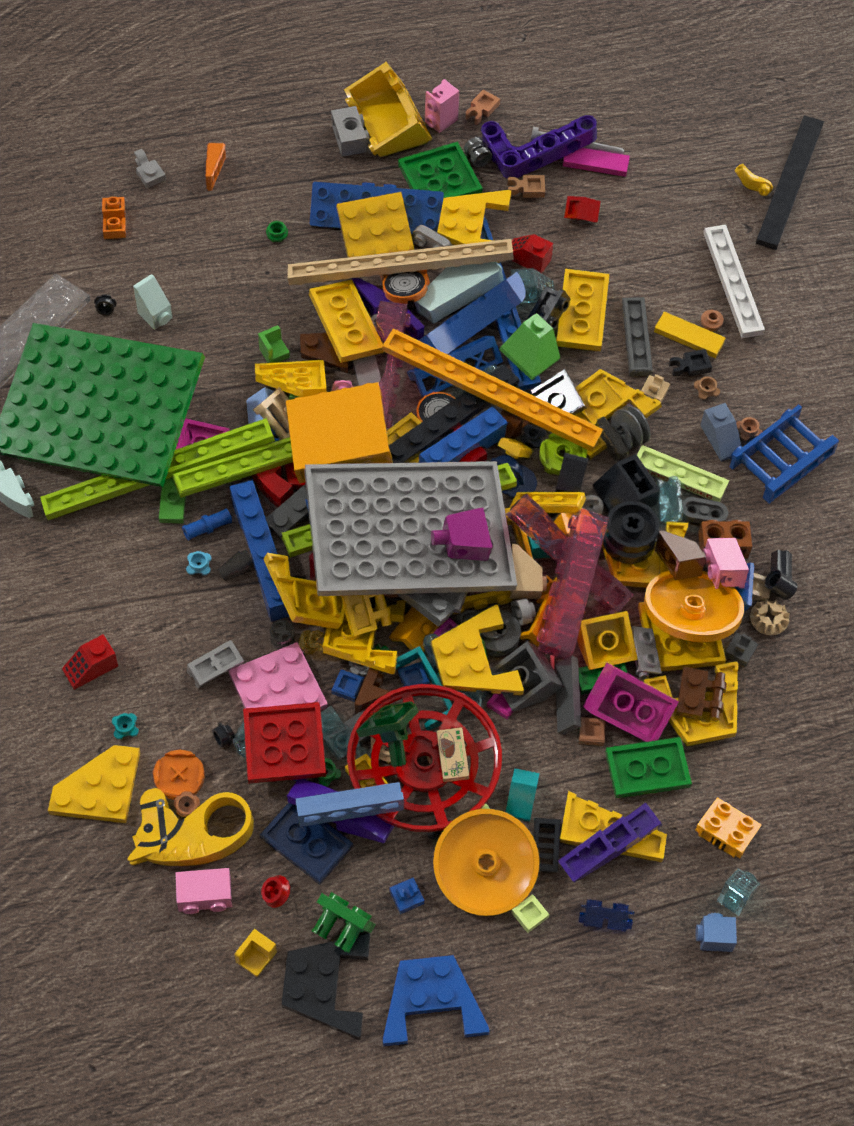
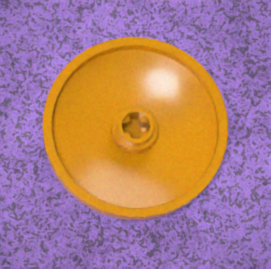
[644,571,744,642]
[433,809,539,916]

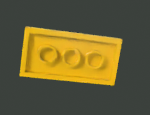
[556,269,609,351]
[309,279,384,363]

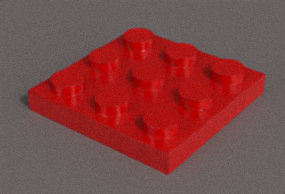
[243,702,326,784]

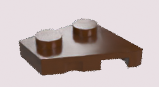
[300,333,348,373]

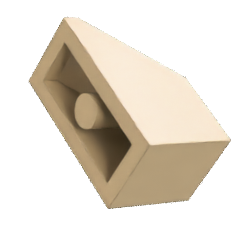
[510,544,547,599]

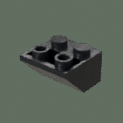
[592,454,661,512]

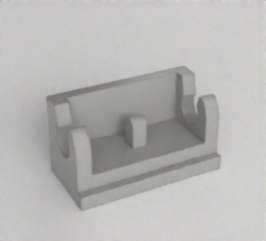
[187,640,244,688]

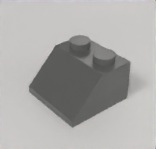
[490,641,564,711]

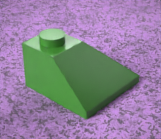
[499,313,560,380]

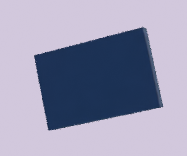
[260,803,353,885]

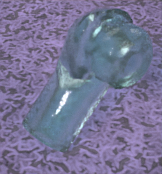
[423,634,438,671]
[233,721,246,757]

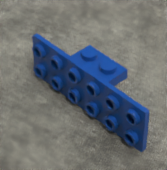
[310,182,444,234]

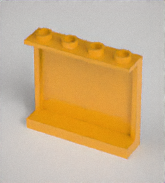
[286,382,393,483]

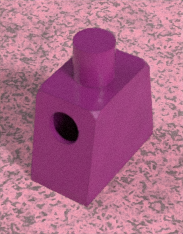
[431,508,492,561]

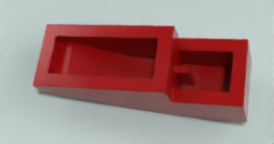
[251,466,293,508]

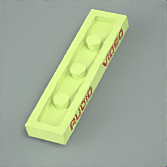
[637,445,729,502]

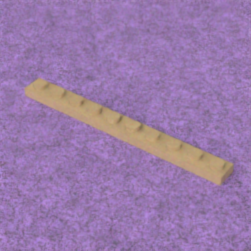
[288,239,514,285]

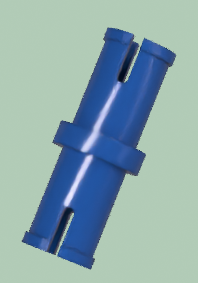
[182,508,232,540]

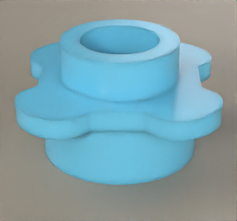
[186,551,211,575]

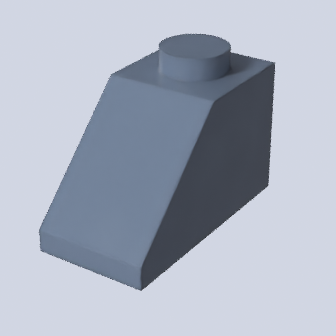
[700,403,741,462]

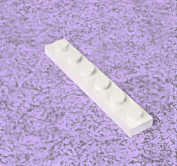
[704,225,765,338]

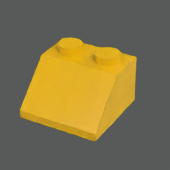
[574,611,638,670]

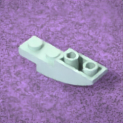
[0,460,34,518]

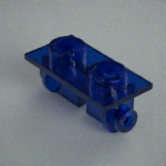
[578,899,635,932]

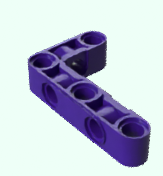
[481,115,597,179]

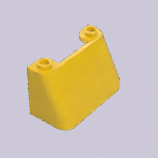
[344,62,432,157]

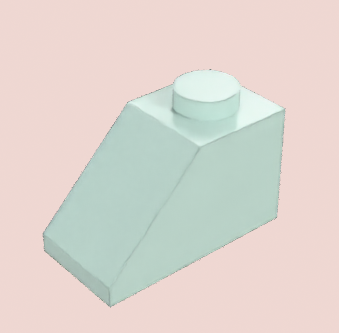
[133,274,172,330]

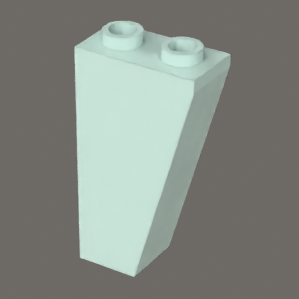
[415,262,504,324]

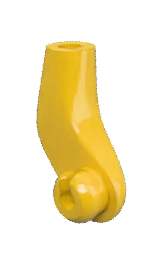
[735,164,773,196]

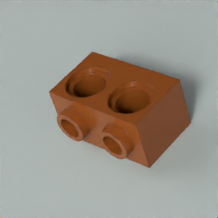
[698,520,752,558]

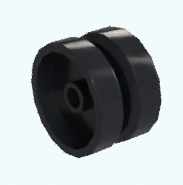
[603,501,659,564]

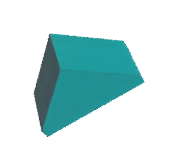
[506,768,540,822]

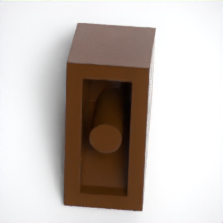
[655,531,706,580]

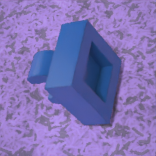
[389,877,425,914]

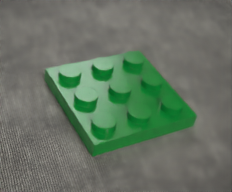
[398,142,483,198]

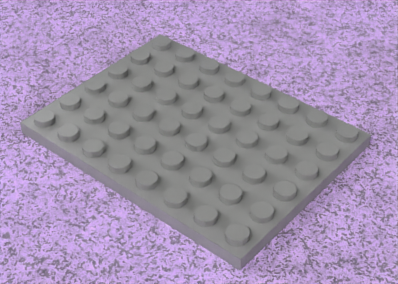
[304,461,517,596]

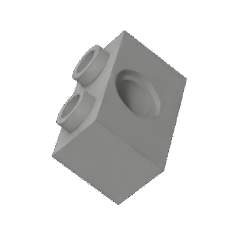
[331,106,370,157]

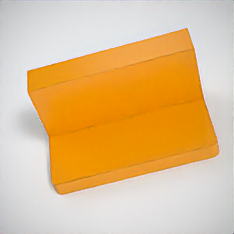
[389,607,445,652]

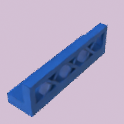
[407,336,503,398]

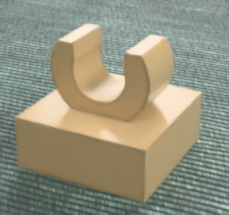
[641,374,670,403]

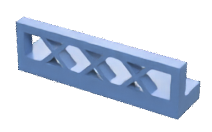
[296,782,404,827]

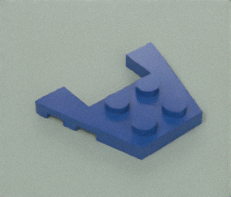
[383,955,489,1047]

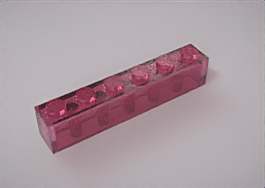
[537,508,609,660]

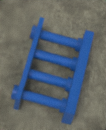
[729,405,839,504]

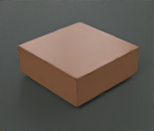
[579,717,605,746]

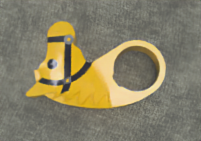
[128,788,254,866]

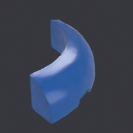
[418,272,526,354]

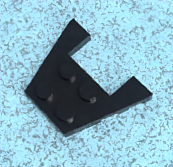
[281,933,371,1040]

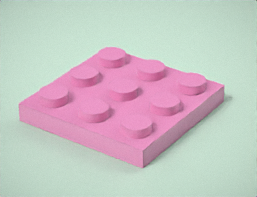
[229,642,328,711]

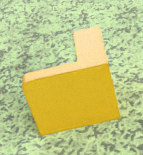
[234,929,277,977]

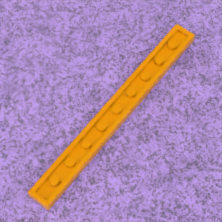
[382,329,603,452]

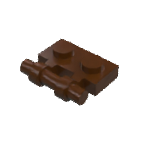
[676,667,727,722]

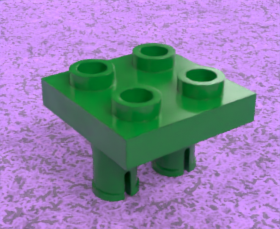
[311,892,376,953]

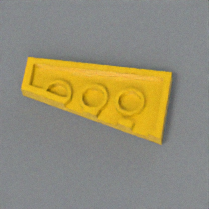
[559,791,667,862]

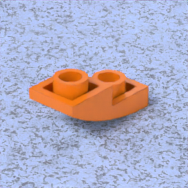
[102,197,126,239]

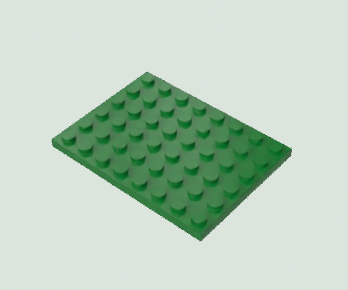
[0,323,205,487]

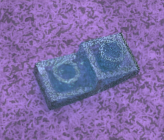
[321,706,360,760]

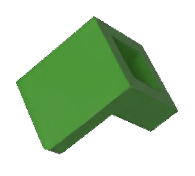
[258,325,290,363]

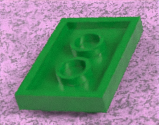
[605,737,692,799]

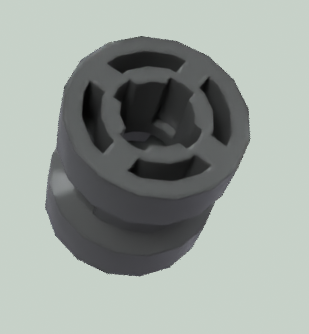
[464,137,492,167]

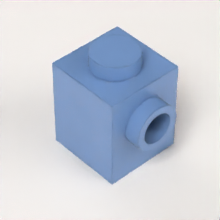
[696,913,737,952]

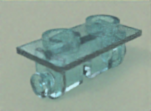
[657,476,684,523]

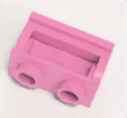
[425,79,459,133]
[702,538,749,589]
[176,868,232,914]

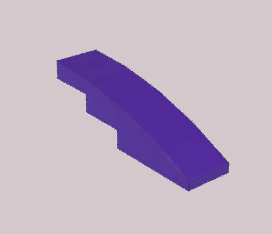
[351,277,424,340]
[287,779,394,843]
[558,803,662,883]

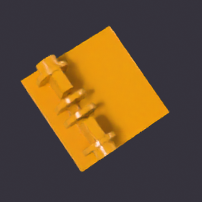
[695,797,761,858]

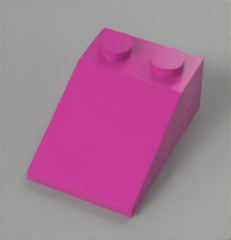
[583,663,679,742]

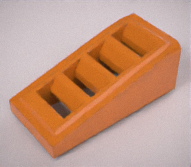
[205,143,226,191]

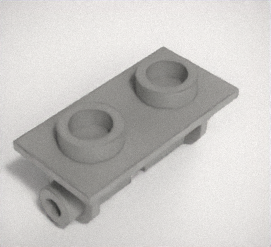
[631,626,662,680]

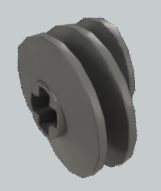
[611,406,651,450]
[480,610,521,657]

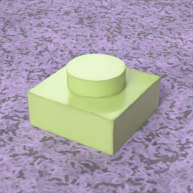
[511,894,549,933]

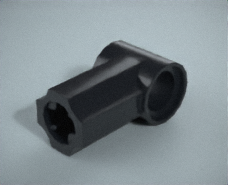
[765,550,797,600]

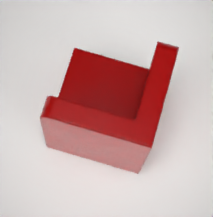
[564,196,601,223]

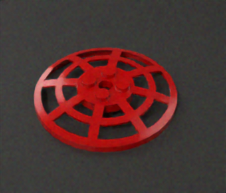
[347,684,502,832]

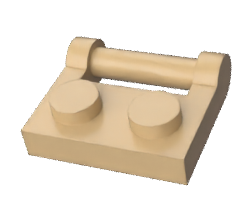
[253,387,290,440]

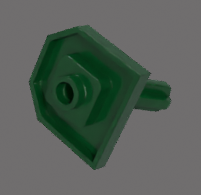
[356,701,419,767]

